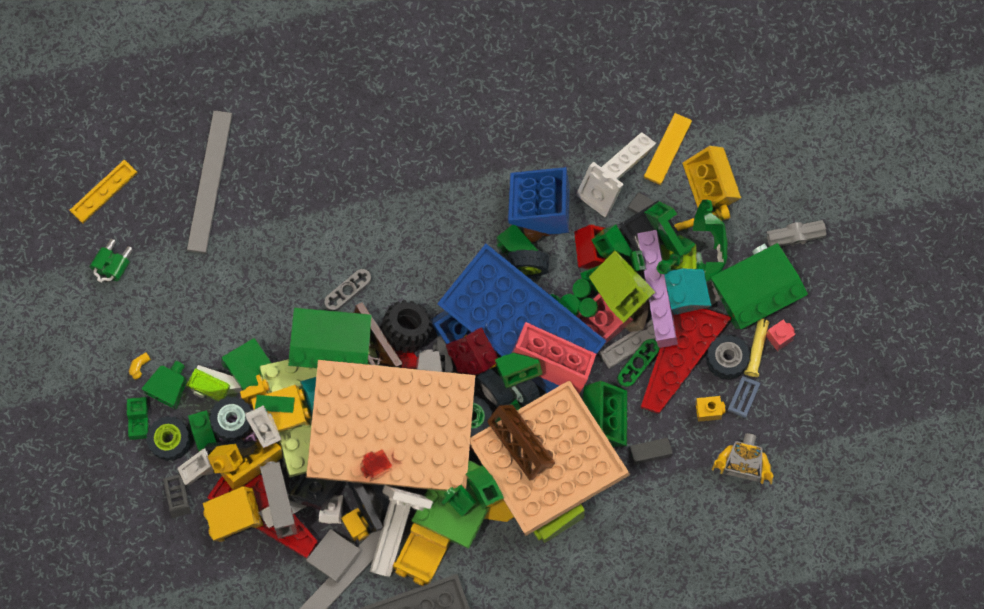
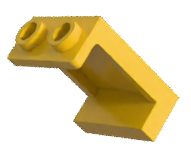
[251,385,311,432]
[203,486,263,542]
[393,523,450,586]

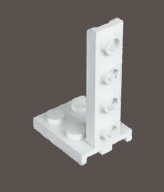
[576,132,656,217]
[370,485,433,577]

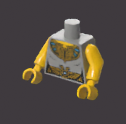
[712,433,773,484]

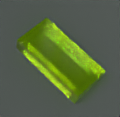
[186,368,231,402]

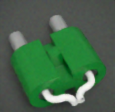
[89,239,133,283]

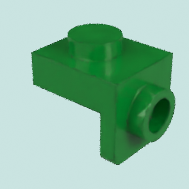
[441,485,477,517]

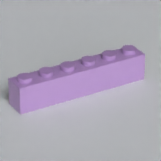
[638,230,678,348]

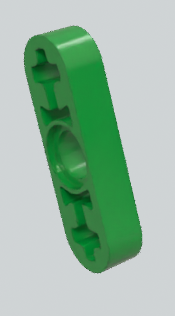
[617,339,659,387]

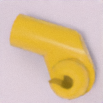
[129,352,151,379]

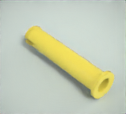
[744,319,770,377]

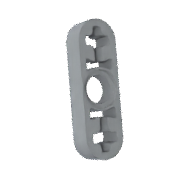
[325,269,371,312]

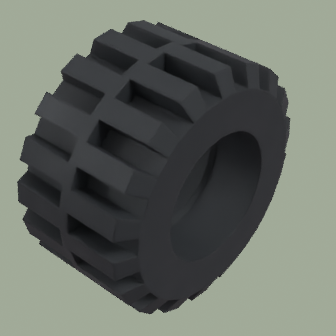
[380,300,432,353]

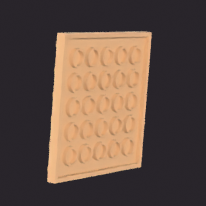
[470,380,630,536]

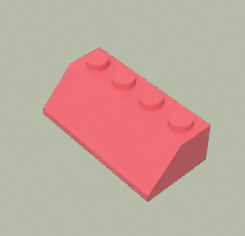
[512,322,596,394]

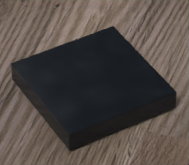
[288,473,342,511]

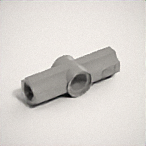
[766,220,826,247]

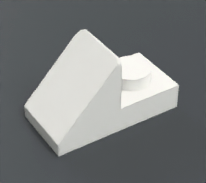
[246,406,281,448]
[178,449,214,485]
[319,495,343,524]

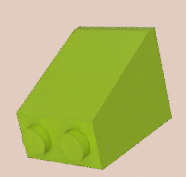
[533,504,585,543]

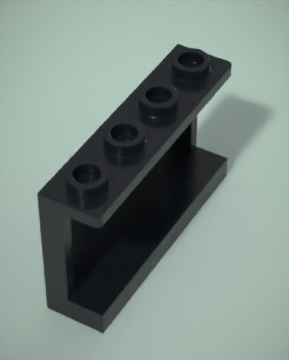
[347,482,417,533]

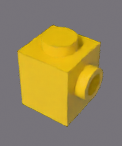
[696,396,725,422]
[208,444,243,473]

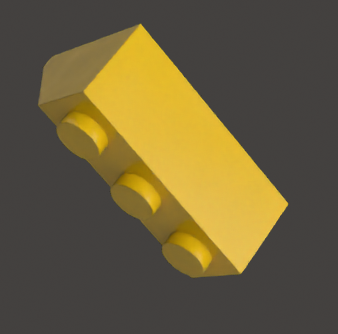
[682,146,741,210]

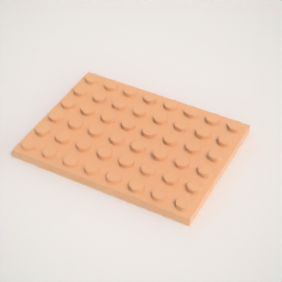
[306,360,475,491]

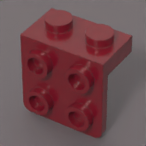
[446,327,498,375]

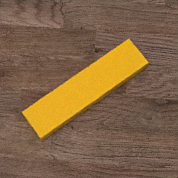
[644,113,692,185]
[69,160,137,224]

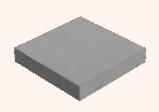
[306,529,362,583]

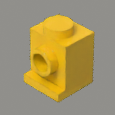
[341,508,369,541]

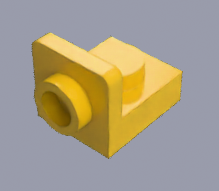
[240,374,270,405]

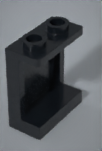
[619,200,678,252]

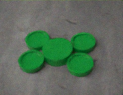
[550,279,598,318]

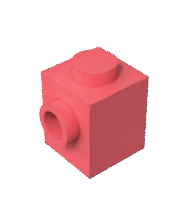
[766,319,795,351]

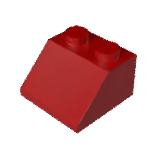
[574,224,607,270]

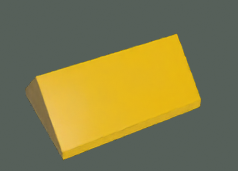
[220,439,282,490]

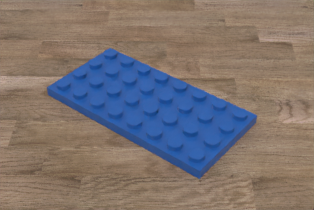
[437,244,606,393]

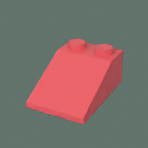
[576,293,633,344]

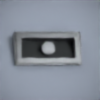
[630,438,673,465]

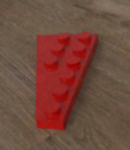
[641,308,731,414]
[207,474,318,559]

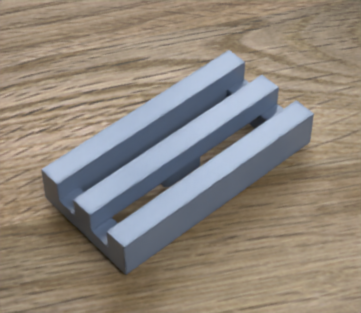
[728,376,760,419]

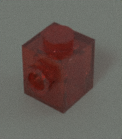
[360,449,392,481]

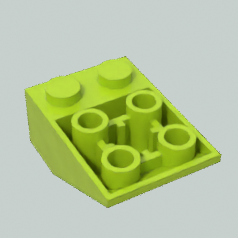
[589,251,655,323]

